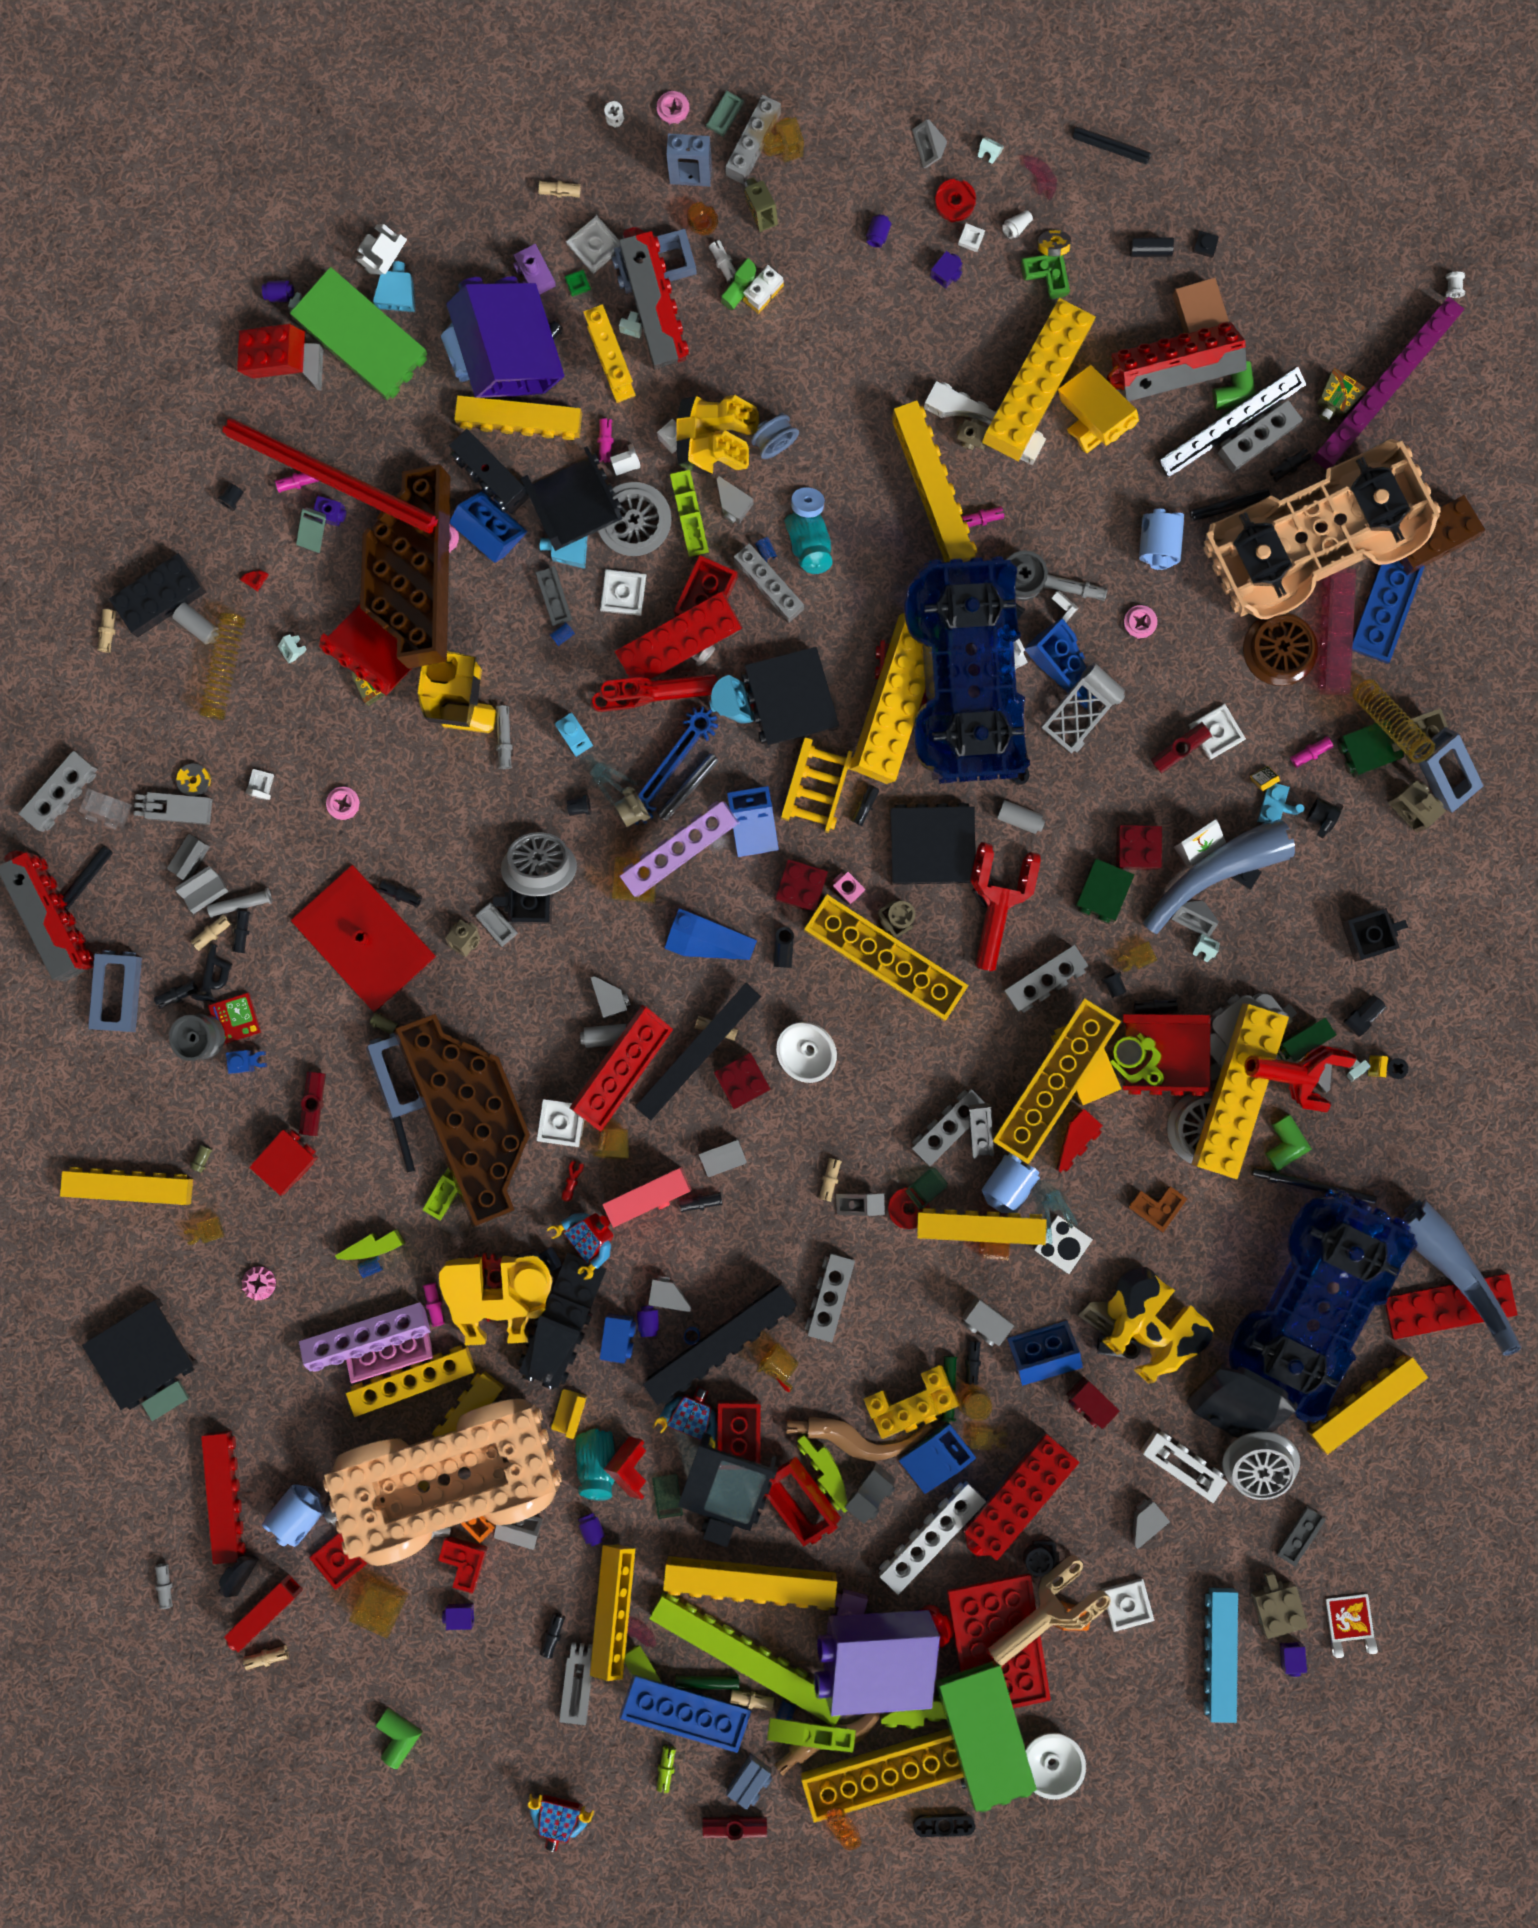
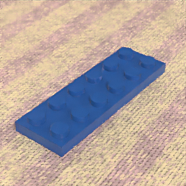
[1349,561,1425,664]
[619,1675,751,1753]

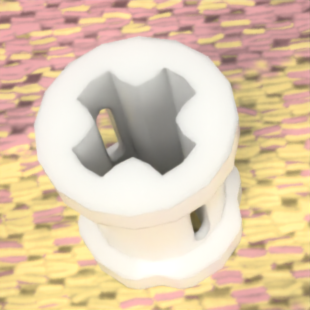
[604,101,624,127]
[1446,272,1465,298]

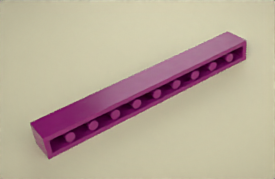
[1312,296,1465,471]

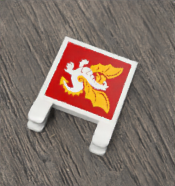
[1325,1594,1378,1658]

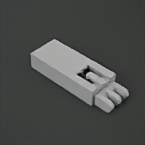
[133,792,212,825]
[559,1642,593,1725]

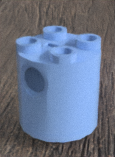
[441,323,469,382]
[1139,509,1184,570]
[982,1153,1040,1213]
[262,1484,325,1547]

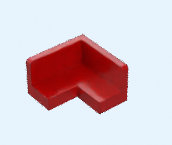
[604,1436,646,1500]
[438,1536,488,1594]

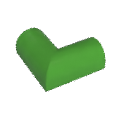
[1021,255,1070,299]
[721,258,756,310]
[1212,361,1255,410]
[1265,1114,1312,1171]
[375,1707,423,1769]

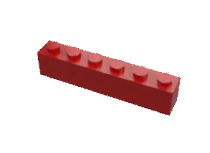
[201,1431,246,1565]

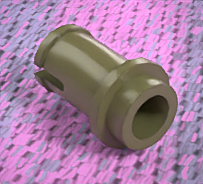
[370,1013,398,1034]
[190,1144,212,1173]

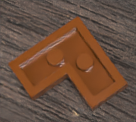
[1128,1186,1187,1233]

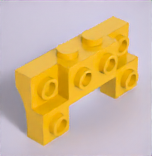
[864,1365,960,1439]

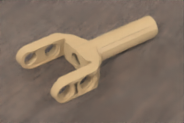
[988,1555,1111,1666]

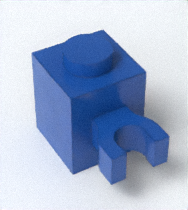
[226,1050,267,1074]

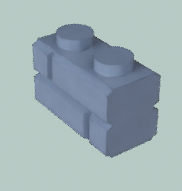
[726,1754,773,1809]

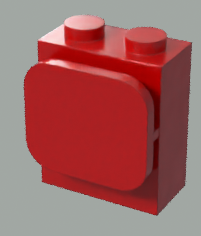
[249,1129,318,1196]

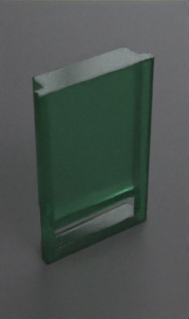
[905,1167,948,1210]
[652,1474,683,1519]

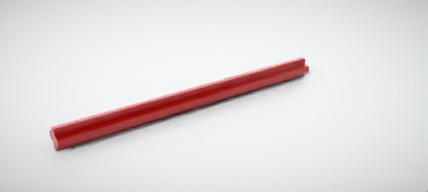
[223,418,438,534]

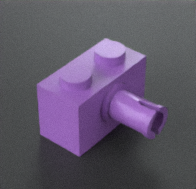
[513,244,556,294]
[831,1589,868,1616]

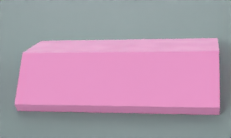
[343,1323,433,1383]

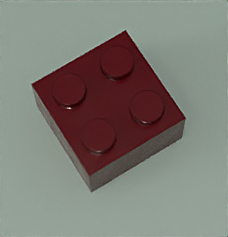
[1116,825,1162,870]
[776,859,828,913]
[714,1053,771,1109]
[1066,1376,1120,1430]

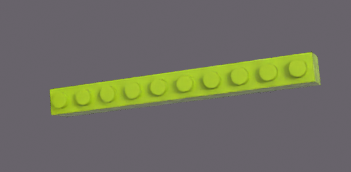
[649,1592,841,1727]

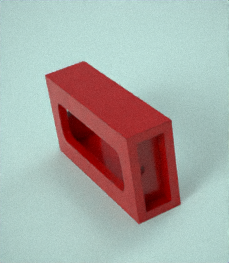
[758,1456,841,1547]
[224,1574,303,1653]

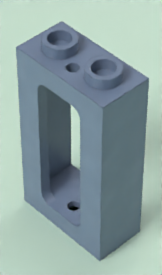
[667,134,712,187]
[612,229,697,294]
[1414,727,1483,813]
[88,950,142,1032]
[366,1033,424,1119]

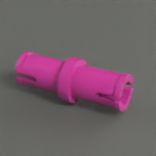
[597,419,614,462]
[275,472,319,493]
[961,506,1004,527]
[1290,736,1333,768]
[423,1282,445,1327]

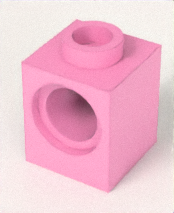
[832,872,865,905]

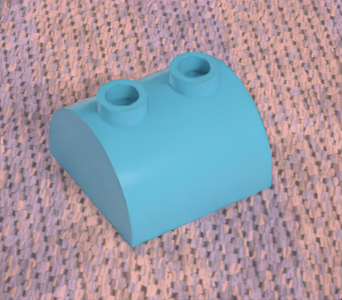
[709,675,754,724]

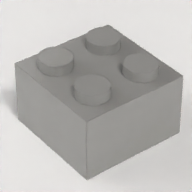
[961,1297,1014,1346]

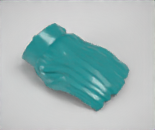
[784,511,833,574]
[575,1429,615,1501]

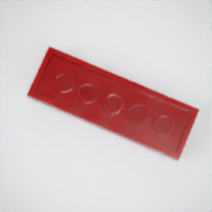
[614,591,743,679]
[569,1005,673,1132]
[1384,1273,1518,1340]

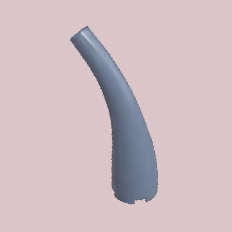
[1143,819,1295,934]
[1394,1199,1521,1356]

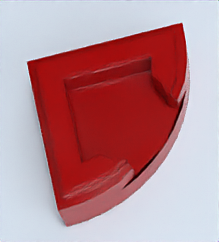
[239,571,269,592]

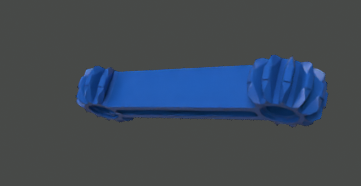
[624,706,718,825]

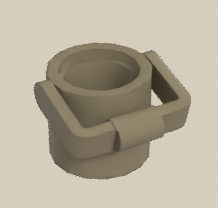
[614,786,650,827]
[877,900,915,939]

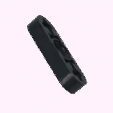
[913,1813,975,1837]

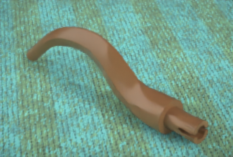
[786,1417,934,1461]
[774,1713,881,1776]

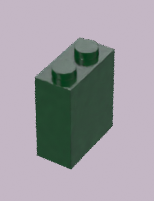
[1337,719,1405,778]
[1075,859,1134,924]
[1277,1017,1337,1062]

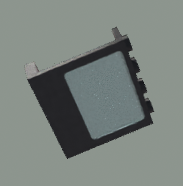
[678,1432,778,1531]

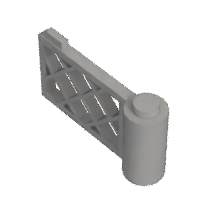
[1040,663,1125,754]

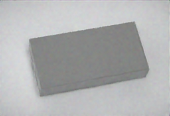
[475,902,518,947]

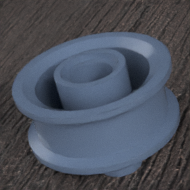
[751,413,799,459]

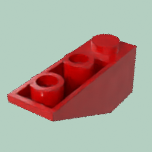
[1056,1109,1103,1173]

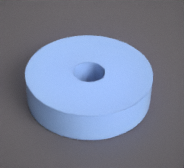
[791,487,825,518]

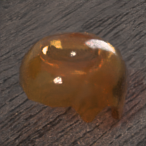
[687,201,718,236]

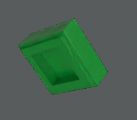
[564,269,591,297]

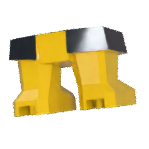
[677,395,759,474]
[418,651,497,734]

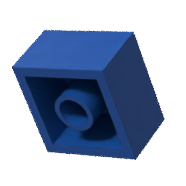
[600,1313,637,1363]

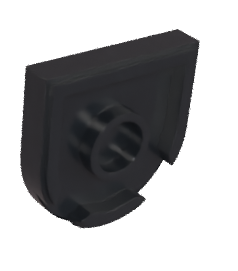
[218,1555,259,1597]

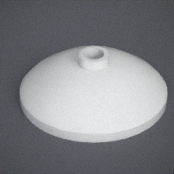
[776,1022,837,1083]
[1025,1733,1086,1799]

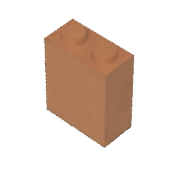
[1173,278,1229,333]

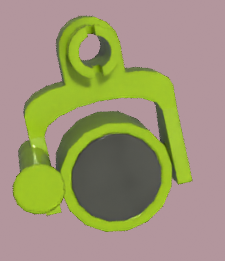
[1110,1033,1164,1086]

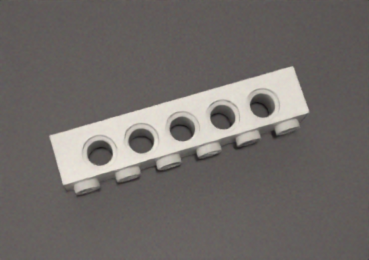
[879,1481,986,1595]

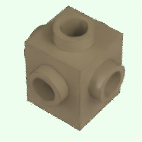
[957,418,988,451]
[445,919,481,957]

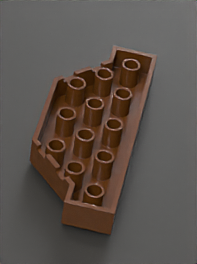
[360,464,451,669]
[394,1014,530,1227]

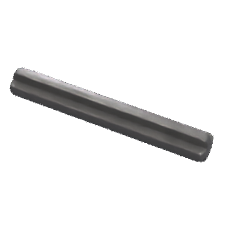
[658,754,719,821]

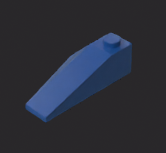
[1024,618,1095,709]
[665,908,757,960]

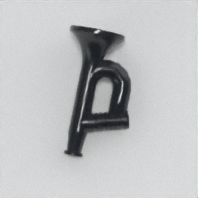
[191,944,233,1002]

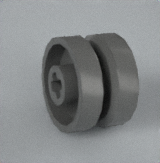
[999,550,1048,601]
[169,1014,225,1061]

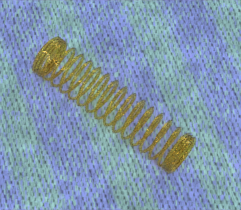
[198,613,246,720]
[1353,679,1435,763]

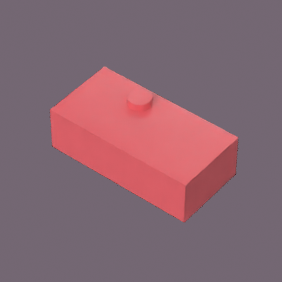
[603,1167,692,1228]

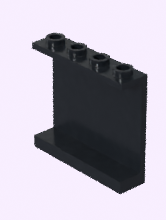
[520,446,623,551]
[741,647,839,749]
[890,803,976,885]
[82,1299,198,1410]

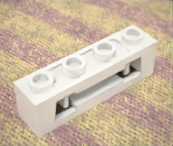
[1140,1431,1228,1503]

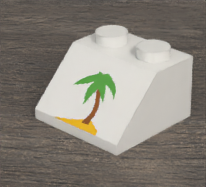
[1174,819,1226,867]

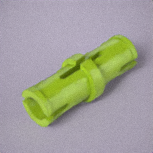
[656,1746,676,1793]

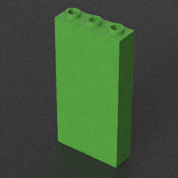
[290,267,427,400]
[935,1660,1037,1812]

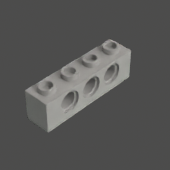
[726,94,781,184]
[1218,400,1303,473]
[734,543,804,623]
[19,751,98,832]
[1003,945,1088,1013]
[911,1089,985,1167]
[805,1253,855,1343]

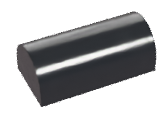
[1130,237,1174,257]

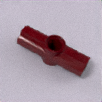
[1151,722,1212,774]
[299,1071,326,1136]
[703,1815,767,1841]

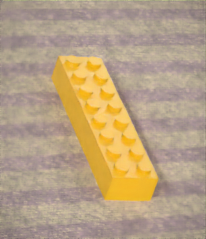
[982,298,1096,462]
[892,401,977,573]
[850,610,945,784]
[804,894,969,1021]
[993,998,1121,1164]
[1191,1003,1289,1179]
[663,1556,837,1610]
[801,1728,964,1823]

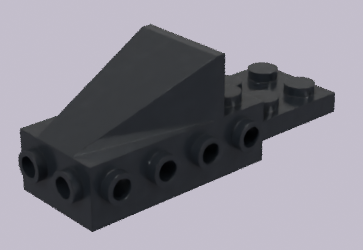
[517,1253,607,1390]

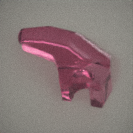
[1023,156,1057,201]
[627,1617,656,1648]

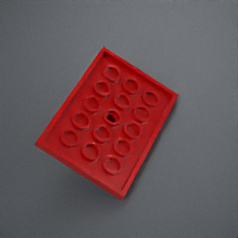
[291,865,437,1013]
[947,1573,1051,1709]

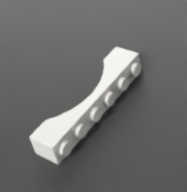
[924,381,1046,466]

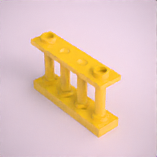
[583,304,636,403]
[781,738,853,833]

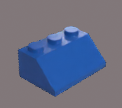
[450,491,527,563]
[1007,1321,1083,1386]

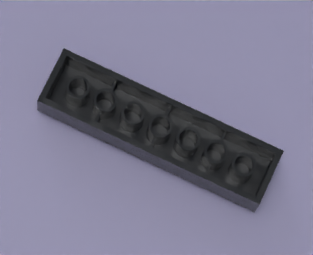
[643,1281,797,1406]

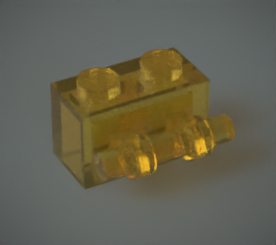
[764,117,804,163]

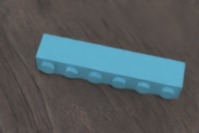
[1204,1588,1238,1723]

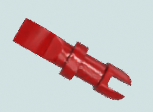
[561,1161,584,1202]

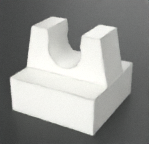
[958,223,985,252]

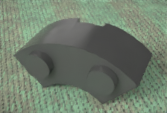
[844,1463,895,1524]

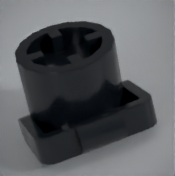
[1306,797,1344,839]
[1023,1540,1060,1576]

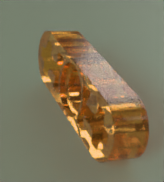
[826,1808,862,1850]

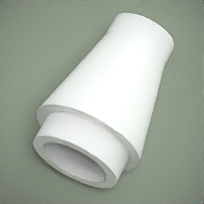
[1002,210,1033,239]

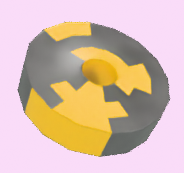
[1038,230,1071,257]
[176,763,211,797]

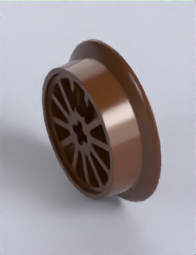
[1243,613,1318,686]

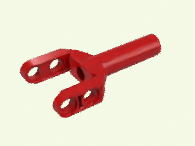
[591,674,718,712]
[970,842,1041,971]
[1244,1045,1357,1112]

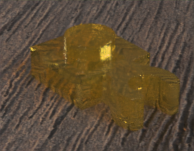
[1117,941,1157,972]
[184,1216,225,1245]
[970,1426,1007,1450]

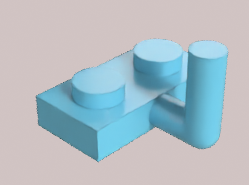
[1257,783,1304,824]

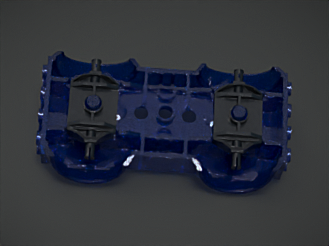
[904,556,1030,784]
[1229,1188,1418,1423]

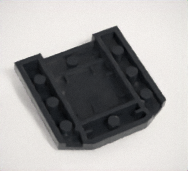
[1187,1362,1298,1438]

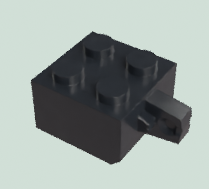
[493,887,553,924]
[1341,908,1408,962]

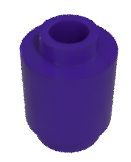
[866,214,891,248]
[262,280,294,302]
[637,1305,659,1337]
[578,1512,605,1547]

